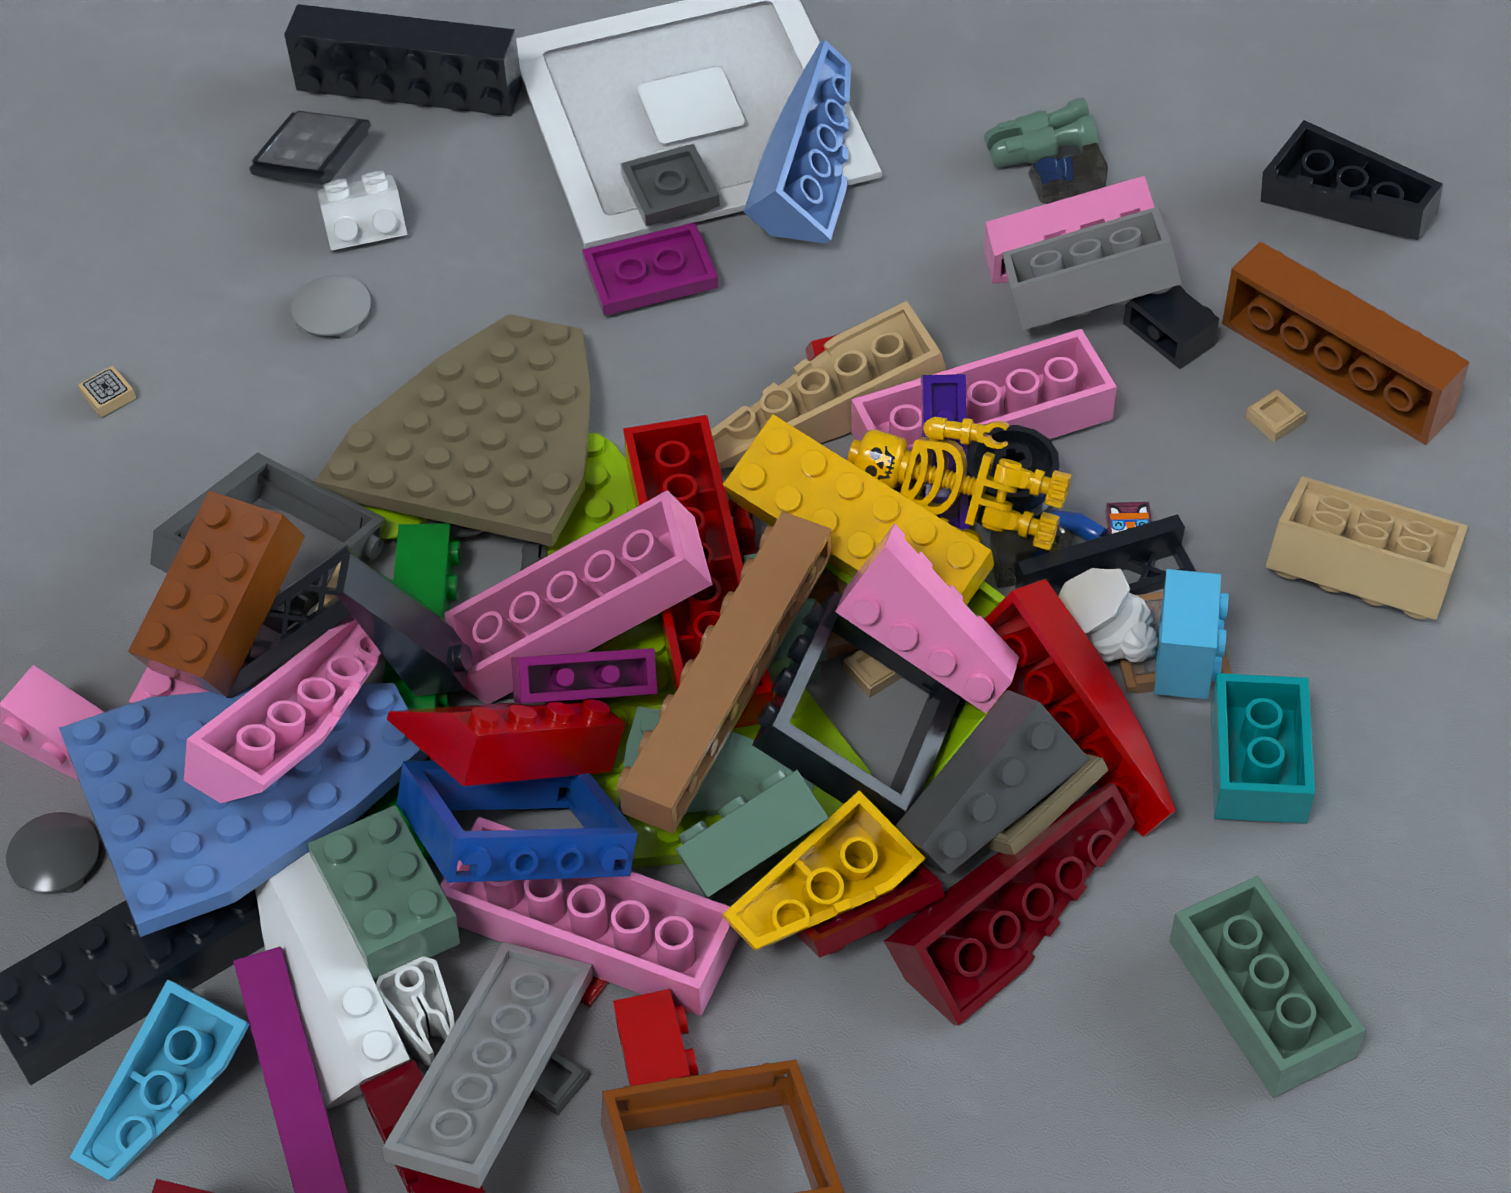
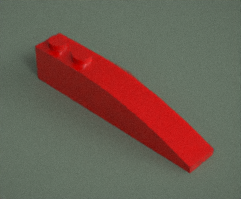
[984,579,1176,837]

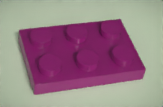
[582,222,719,316]

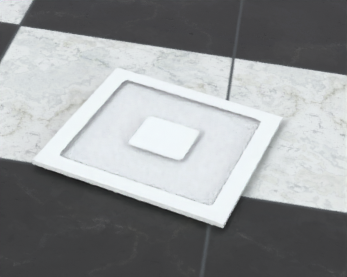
[516,0,882,249]

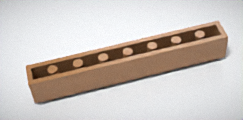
[617,511,831,834]

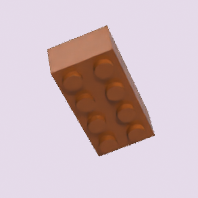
[128,491,305,697]

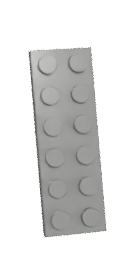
[383,942,593,1189]

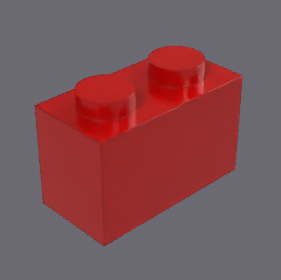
[613,989,699,1086]

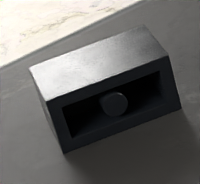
[1123,285,1219,369]

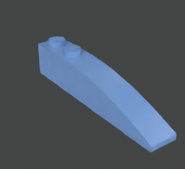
[743,39,851,243]

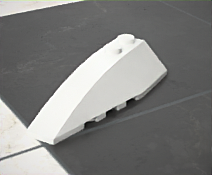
[255,852,410,1111]

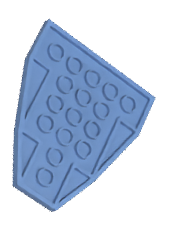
[59,683,428,937]

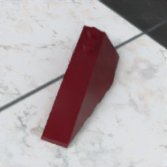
[884,783,1135,1026]

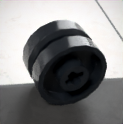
[967,425,1060,534]

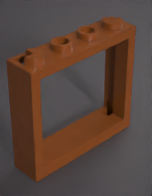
[601,1059,844,1193]

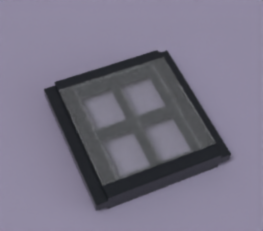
[249,110,371,185]

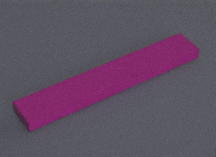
[233,946,349,1193]

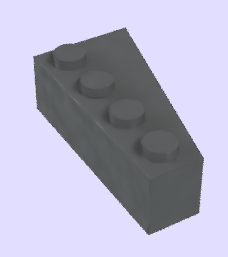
[895,690,1090,875]

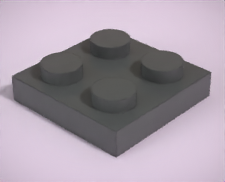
[621,143,720,226]

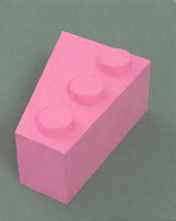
[0,665,104,781]

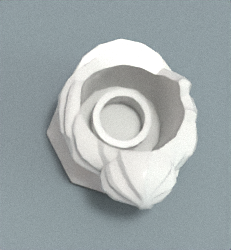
[1058,568,1158,663]

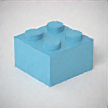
[1154,569,1229,700]

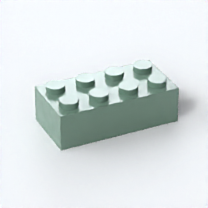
[1169,875,1366,1098]

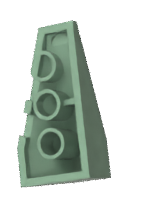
[618,706,814,816]

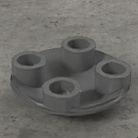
[6,812,99,893]

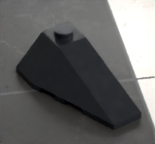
[335,554,472,697]

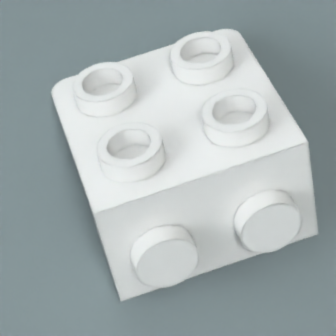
[317,171,408,251]

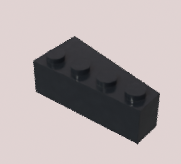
[1260,120,1443,240]

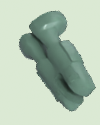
[984,97,1101,167]

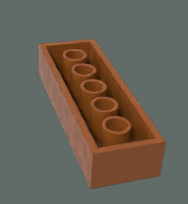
[1222,241,1470,445]

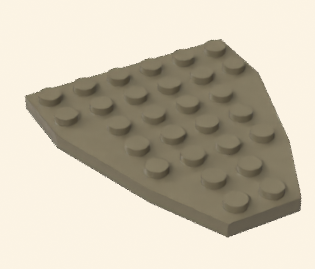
[315,314,592,546]

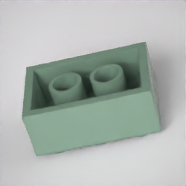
[675,768,828,898]
[307,805,460,982]

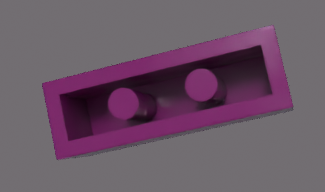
[511,648,657,704]

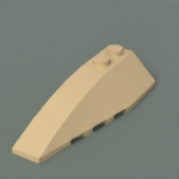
[711,301,947,469]

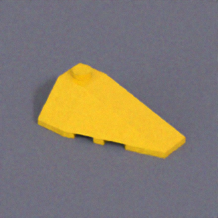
[722,791,926,951]

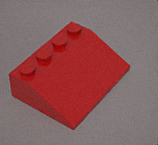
[386,699,626,786]

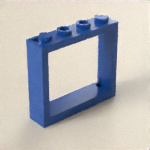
[397,761,638,883]

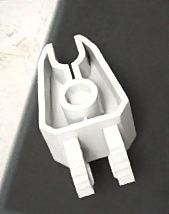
[376,956,455,1067]

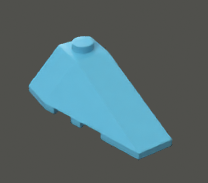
[69,980,250,1181]

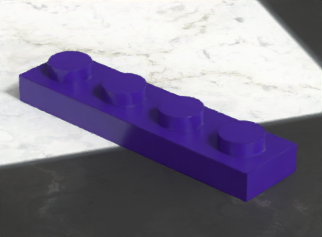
[921,374,969,530]

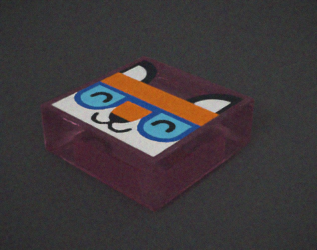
[1105,502,1152,535]

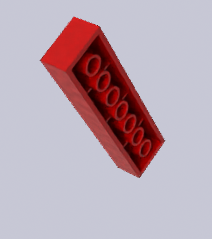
[623,415,774,729]

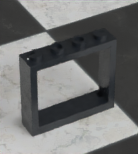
[752,591,961,826]

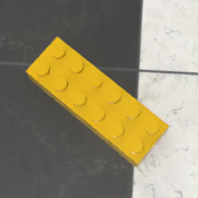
[723,414,994,606]

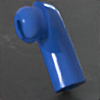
[1049,510,1108,541]

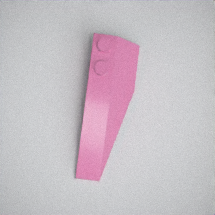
[183,615,383,803]

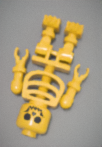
[847,417,1072,550]

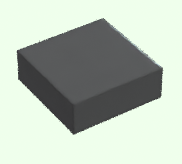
[529,1050,588,1116]

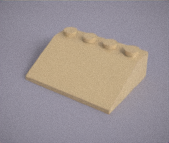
[1265,476,1468,620]

